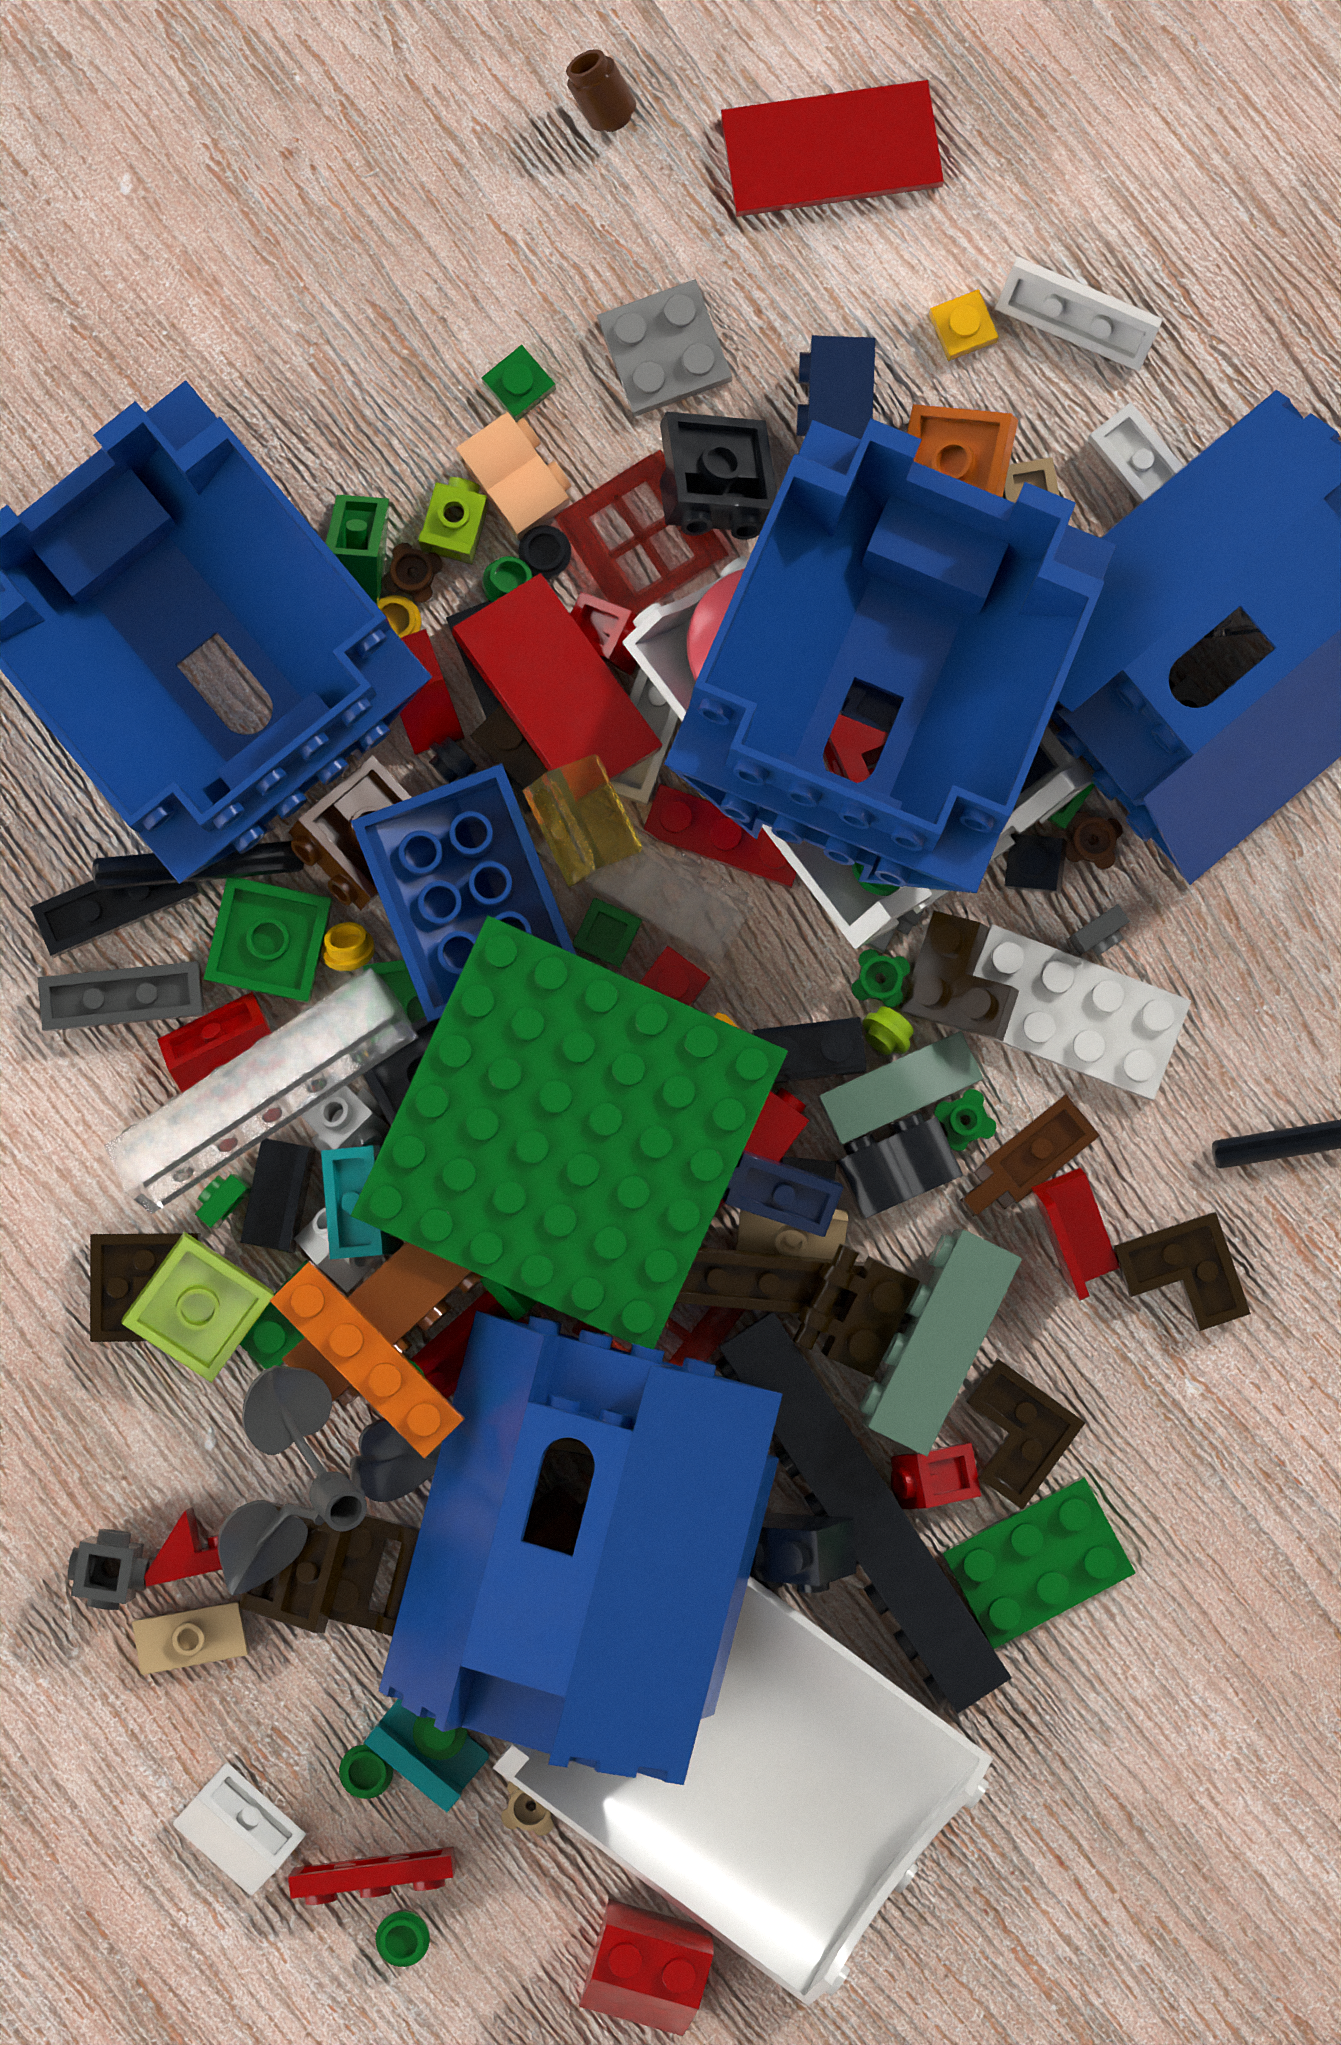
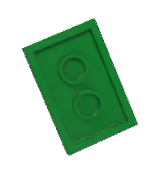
[941,1476,1136,1649]

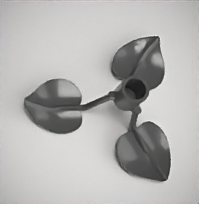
[217,1365,441,1596]

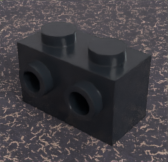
[750,1512,857,1593]

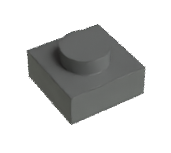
[1068,904,1130,956]

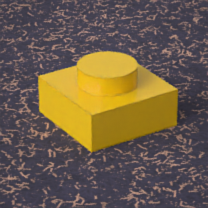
[929,289,999,361]

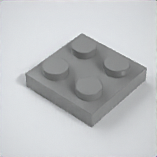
[597,279,732,417]

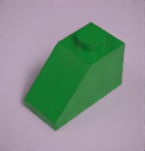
[325,494,389,606]

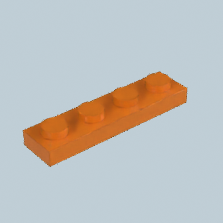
[269,1261,465,1459]

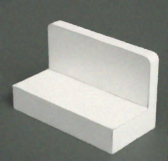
[173,1762,307,1895]

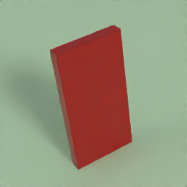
[721,80,944,217]
[451,573,663,806]

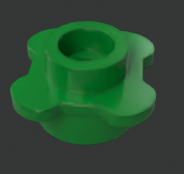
[851,949,910,1008]
[934,1089,996,1151]

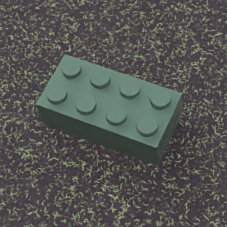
[858,1229,1022,1456]

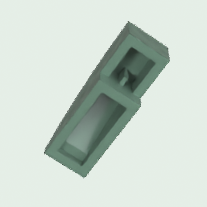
[817,1031,984,1145]

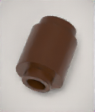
[566,49,637,132]

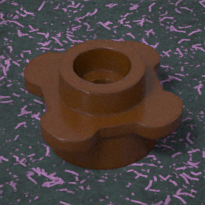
[382,543,443,603]
[1065,811,1123,870]

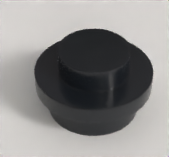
[518,525,571,579]
[429,736,477,783]

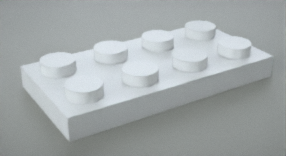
[973,924,1191,1101]

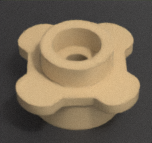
[501,1781,554,1836]

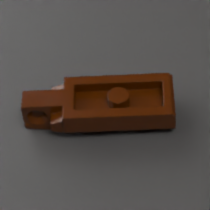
[960,1094,1100,1217]

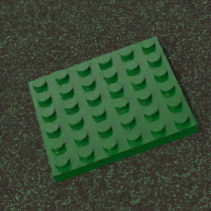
[350,915,788,1349]

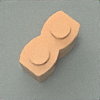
[455,412,572,541]

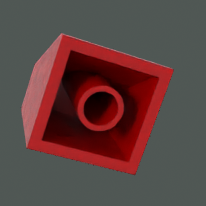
[579,1899,714,2036]

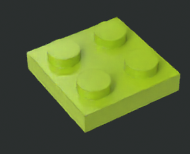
[122,1231,274,1383]

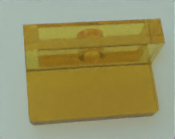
[523,754,642,887]

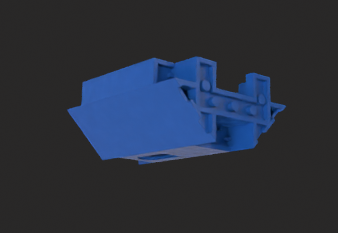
[0,380,432,884]
[1050,389,1341,885]
[664,418,1116,893]
[379,1310,783,1785]

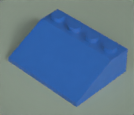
[351,763,576,1023]

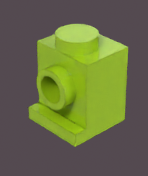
[418,477,489,565]

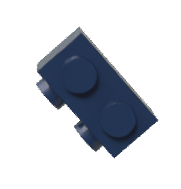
[796,335,876,439]

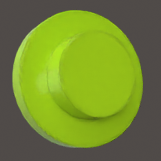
[862,1006,914,1055]

